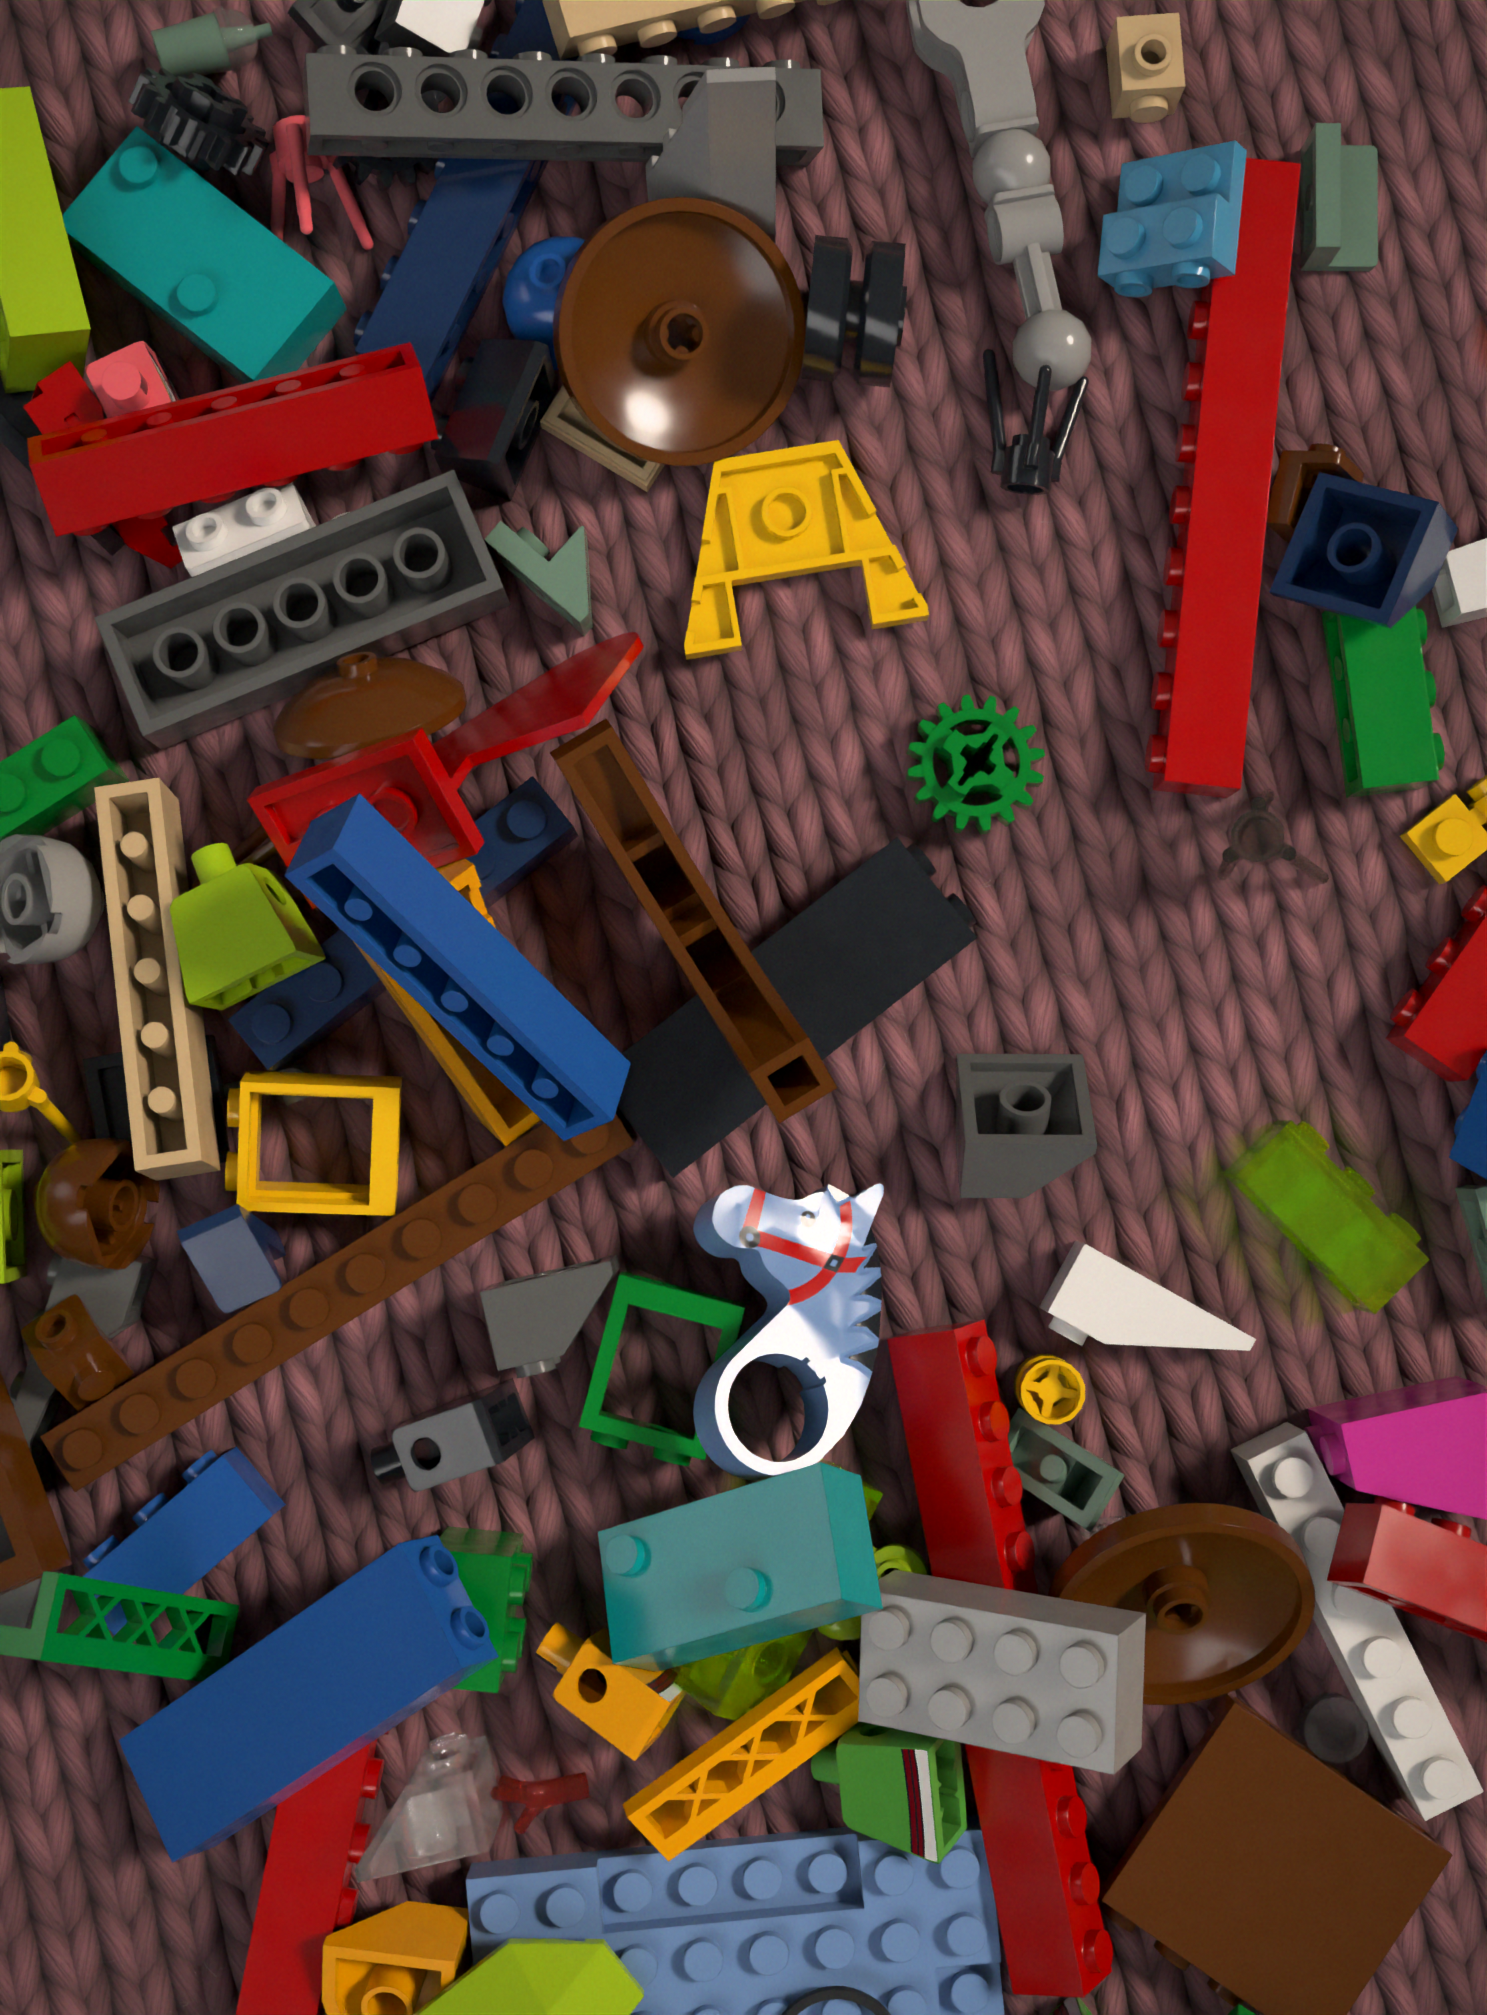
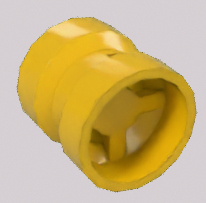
[1014,1354,1085,1424]

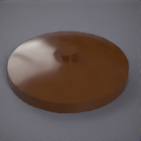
[553,197,806,466]
[1048,1503,1316,1705]

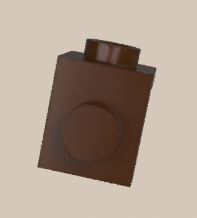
[1266,443,1364,544]
[21,1294,135,1412]

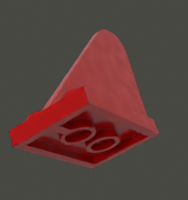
[247,632,644,909]

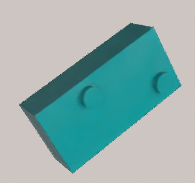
[62,126,347,384]
[598,1462,883,1672]

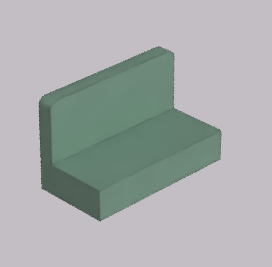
[1300,123,1378,272]

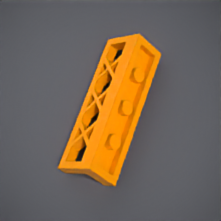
[622,1647,860,1862]

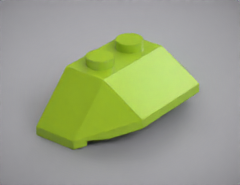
[413,1938,644,2015]

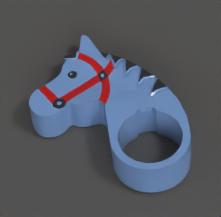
[693,1184,884,1481]

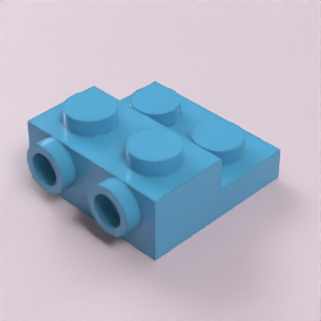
[1098,140,1247,297]

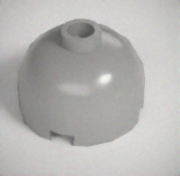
[0,834,105,965]

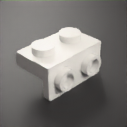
[172,482,316,577]

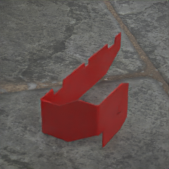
[23,361,183,569]

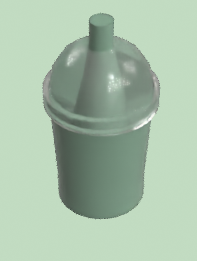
[151,6,273,77]

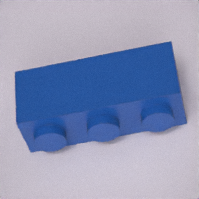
[82,1446,286,1635]

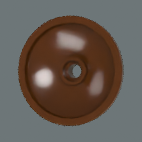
[273,652,467,759]

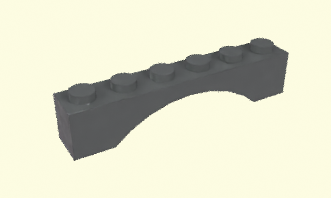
[0,1253,158,1629]

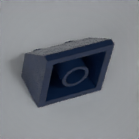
[1269,472,1458,629]

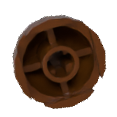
[33,1138,160,1270]

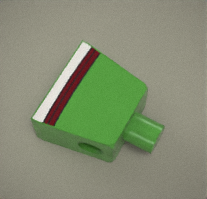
[811,1722,968,1864]

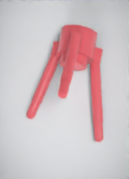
[269,115,374,250]

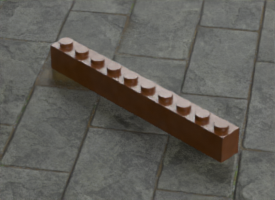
[40,1109,636,1492]

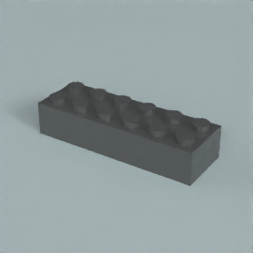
[94,470,511,749]

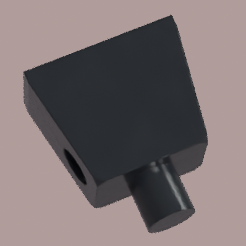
[370,1378,535,1492]

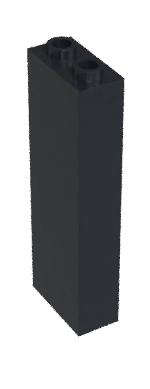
[617,837,977,1178]

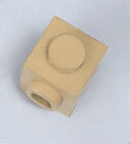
[1106,13,1185,123]

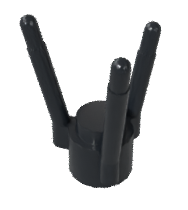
[983,349,1089,495]

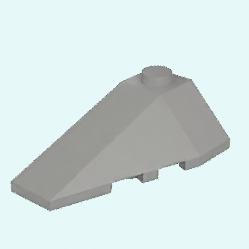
[646,67,776,243]

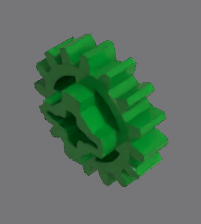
[905,694,1045,835]

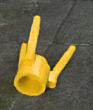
[0,1042,81,1144]

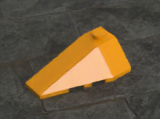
[322,1901,471,2015]

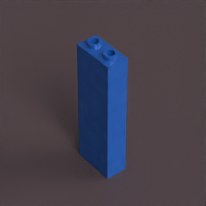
[118,1535,499,1863]

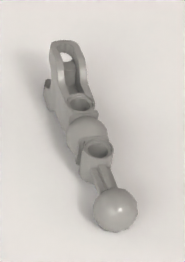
[906,0,1091,392]

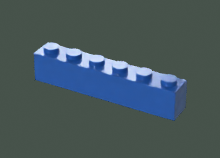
[284,793,631,1141]

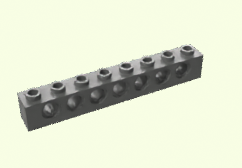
[302,45,824,166]

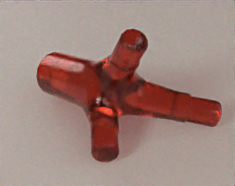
[490,1772,589,1834]

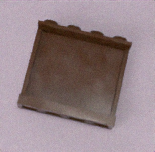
[1098,1693,1453,2015]

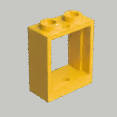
[225,1071,402,1216]

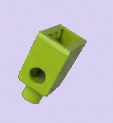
[169,843,326,1010]

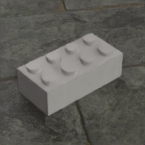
[858,1570,1146,1775]

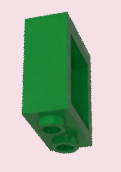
[579,1271,745,1466]

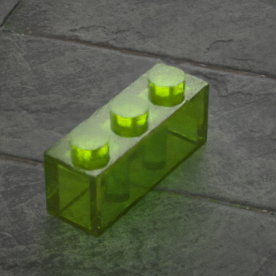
[1223,1120,1430,1314]

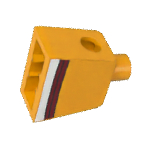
[535,1622,693,1761]

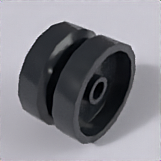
[801,235,907,388]

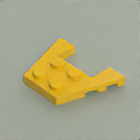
[684,440,929,660]

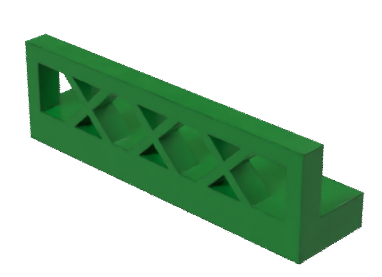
[0,1571,239,1682]

